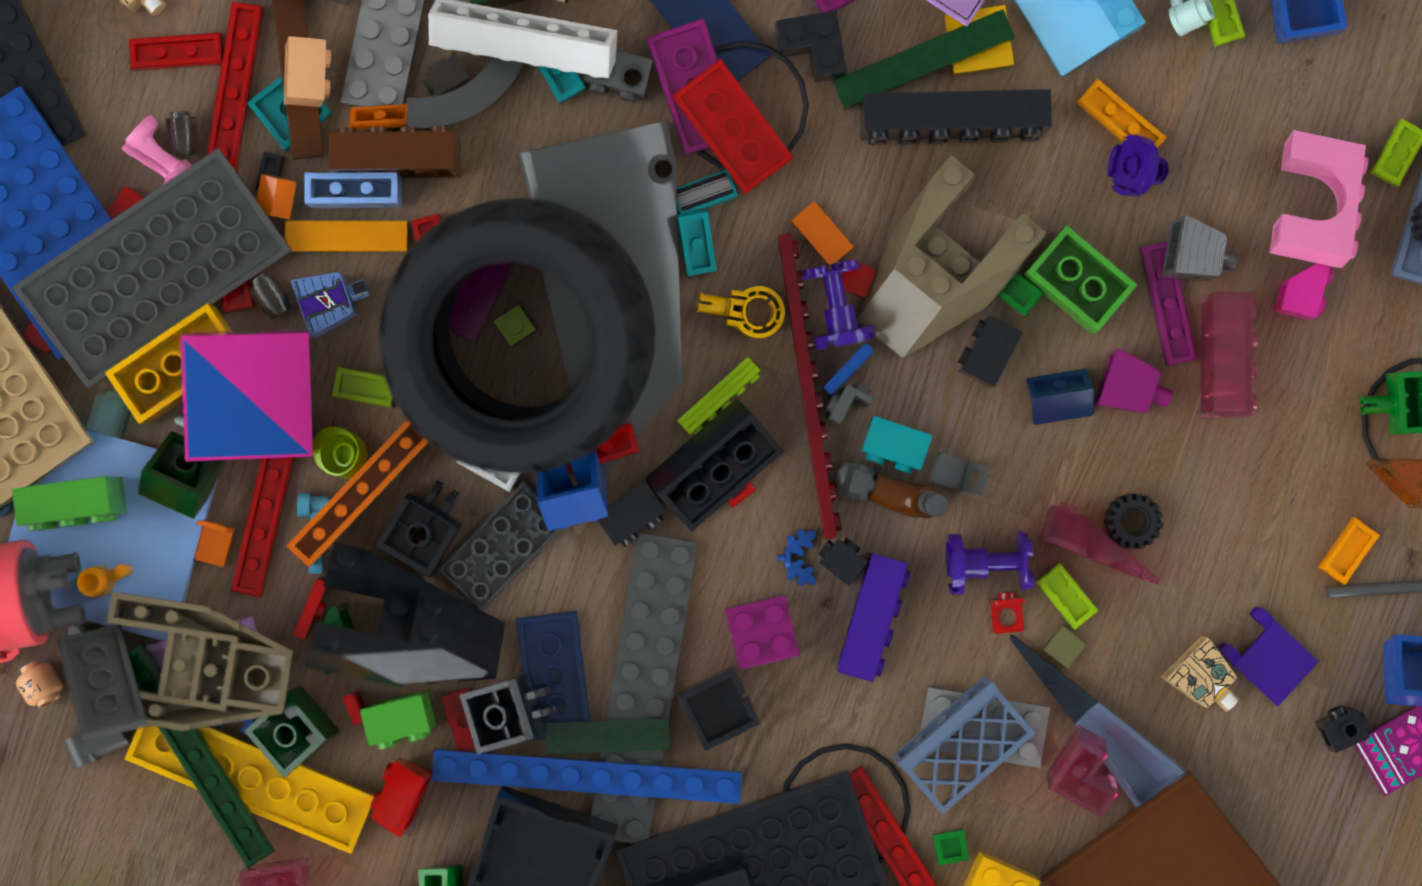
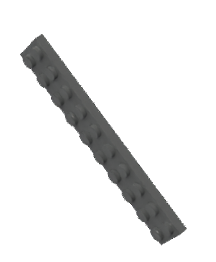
[591,533,698,844]

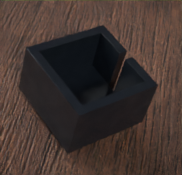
[678,665,761,751]

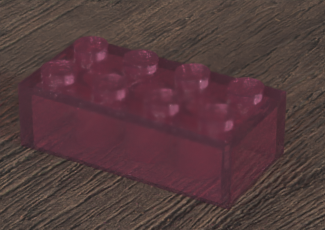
[1201,292,1257,419]

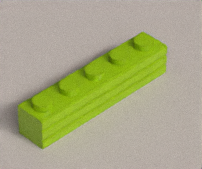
[677,357,761,435]

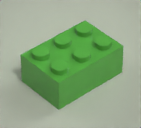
[1022,225,1137,335]
[12,476,127,531]

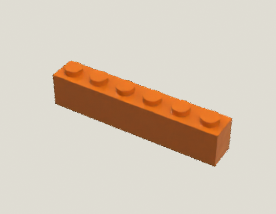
[286,420,429,567]

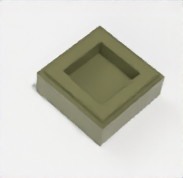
[1042,625,1087,669]

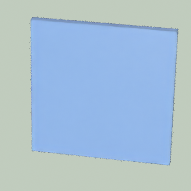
[8,429,218,641]

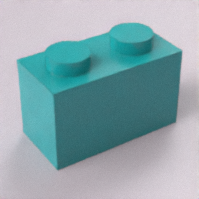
[861,416,933,474]

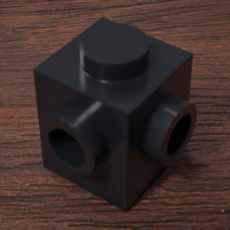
[818,537,868,586]
[1315,705,1370,753]

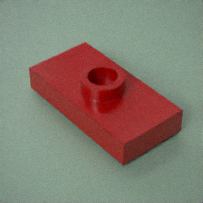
[293,577,328,640]
[441,686,476,751]

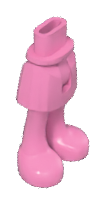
[121,115,192,185]

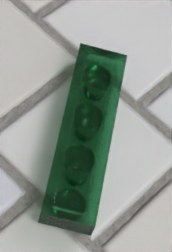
[545,718,670,754]

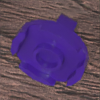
[1107,135,1169,197]

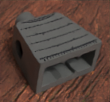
[1161,215,1238,281]

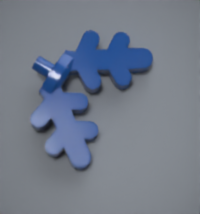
[777,529,816,586]

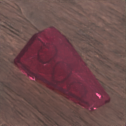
[1038,502,1160,585]

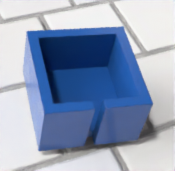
[1271,0,1347,44]
[537,451,608,531]
[1383,634,1422,706]

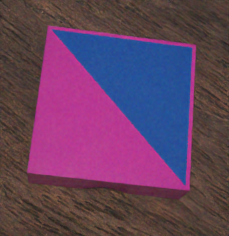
[180,330,313,461]

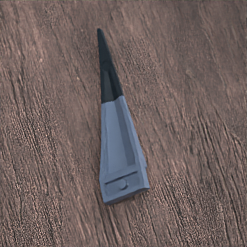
[1010,635,1209,808]

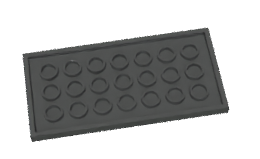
[11,148,292,388]

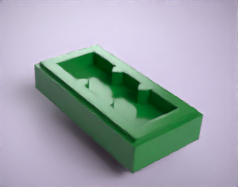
[997,272,1044,317]

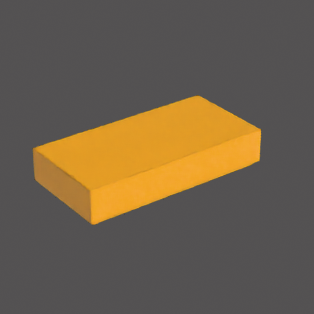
[1318,517,1380,585]

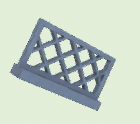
[892,675,1036,815]

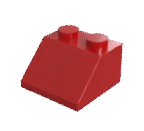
[370,757,432,837]

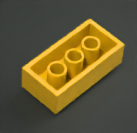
[105,303,233,425]

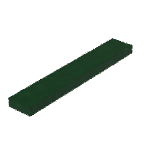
[833,9,1015,110]

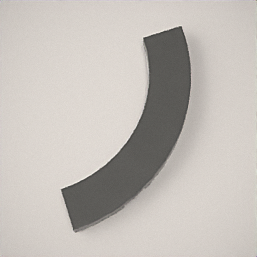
[406,57,524,130]

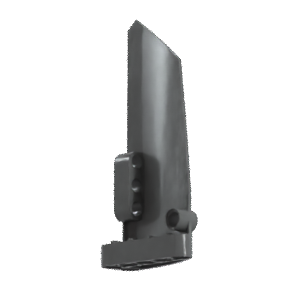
[518,120,683,475]

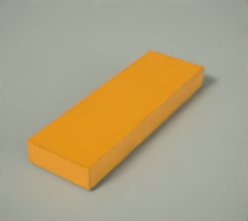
[1076,78,1167,148]

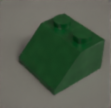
[138,431,226,519]
[244,685,340,778]

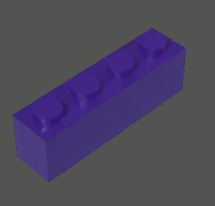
[836,553,911,682]

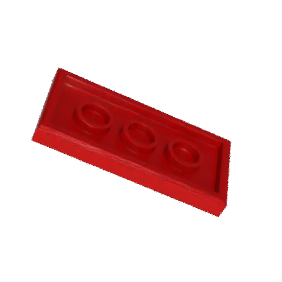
[672,59,794,195]

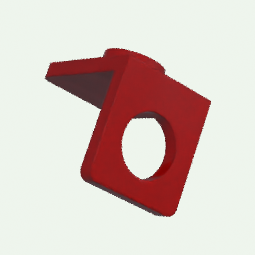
[990,591,1026,634]

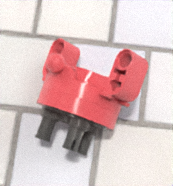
[0,539,86,663]

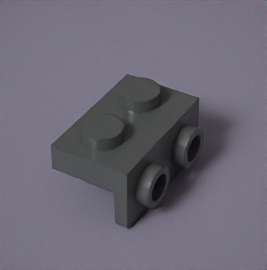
[825,383,875,425]

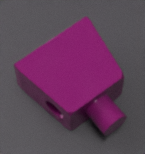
[1094,348,1173,414]

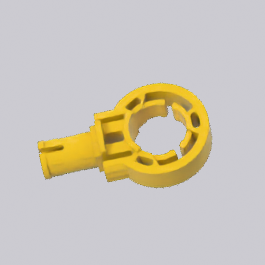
[696,286,785,339]

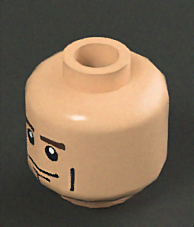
[16,661,63,709]

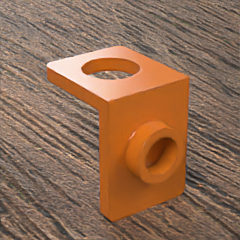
[194,520,235,567]

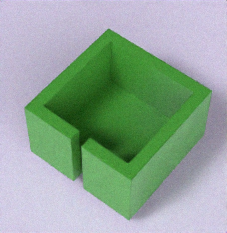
[360,689,438,750]

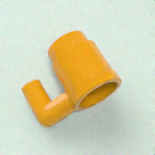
[77,564,133,597]

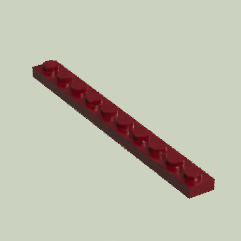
[778,233,842,540]

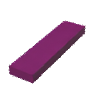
[1139,242,1198,367]

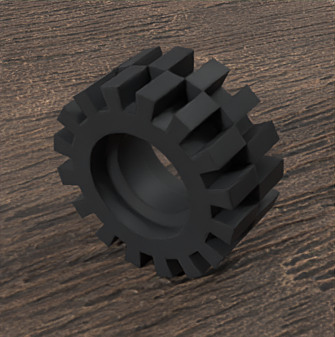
[1104,494,1163,549]

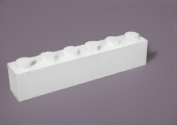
[428,0,617,78]

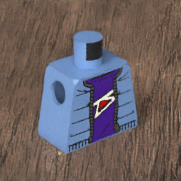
[291,272,370,338]

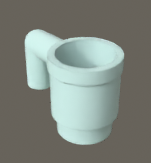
[1169,0,1215,36]

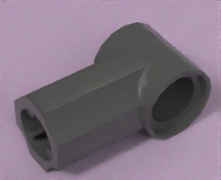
[64,731,131,769]

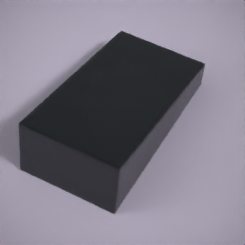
[255,152,285,190]

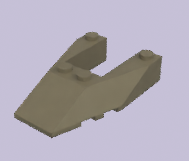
[857,155,1047,359]
[107,592,294,731]

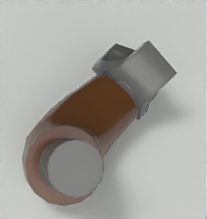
[835,460,948,519]

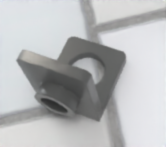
[930,452,990,495]

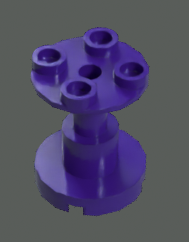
[801,259,876,350]
[946,530,1034,595]

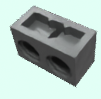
[584,50,654,103]

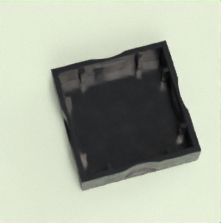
[467,786,619,886]

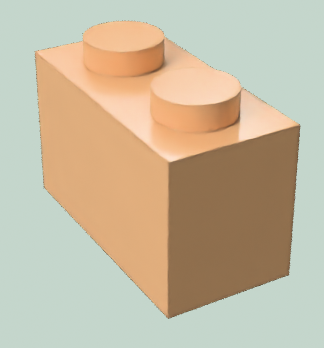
[284,36,331,107]

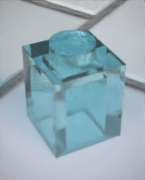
[86,390,131,438]

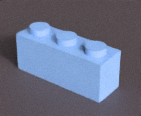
[305,172,403,208]

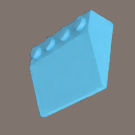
[1014,0,1146,77]

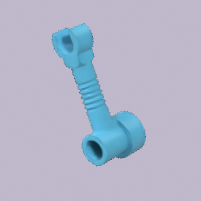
[297,493,330,574]

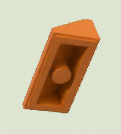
[348,104,407,130]

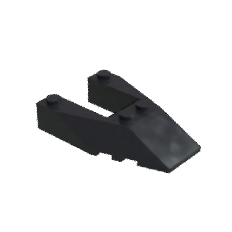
[306,542,505,687]

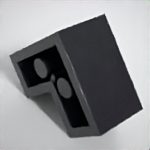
[775,10,847,83]

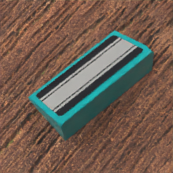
[676,170,738,214]

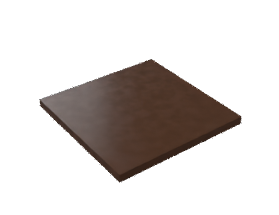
[1041,770,1282,886]

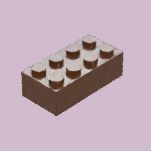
[329,126,461,178]

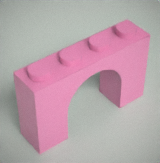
[1269,130,1369,268]

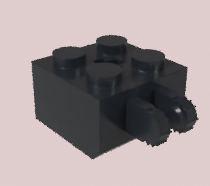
[376,480,464,577]
[459,674,557,755]

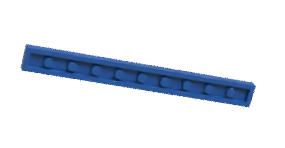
[432,748,742,804]

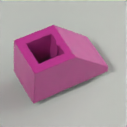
[1273,263,1334,321]

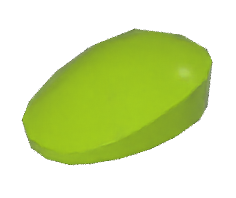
[312,426,368,479]

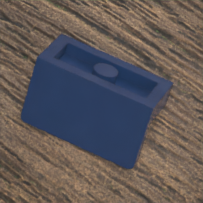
[1026,369,1094,425]

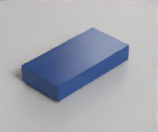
[822,343,873,396]

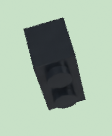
[958,315,1023,388]
[597,481,666,547]

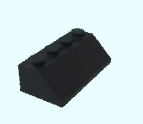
[645,398,784,532]

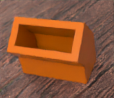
[256,174,297,220]

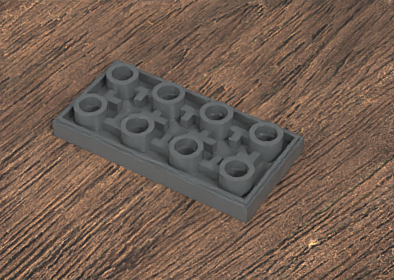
[438,482,563,611]

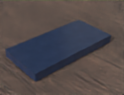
[649,0,771,82]
[516,611,592,741]

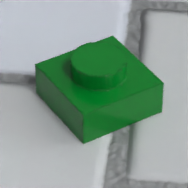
[932,828,969,866]

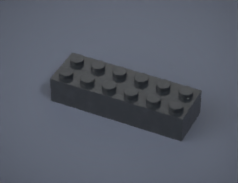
[860,89,1052,145]

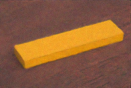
[285,221,408,252]

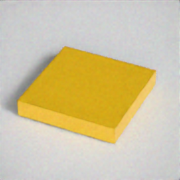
[944,5,1014,76]

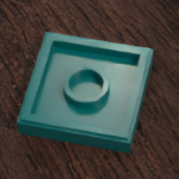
[247,76,333,151]

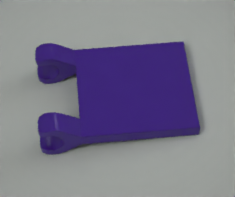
[1217,606,1319,706]

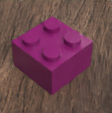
[725,594,800,670]

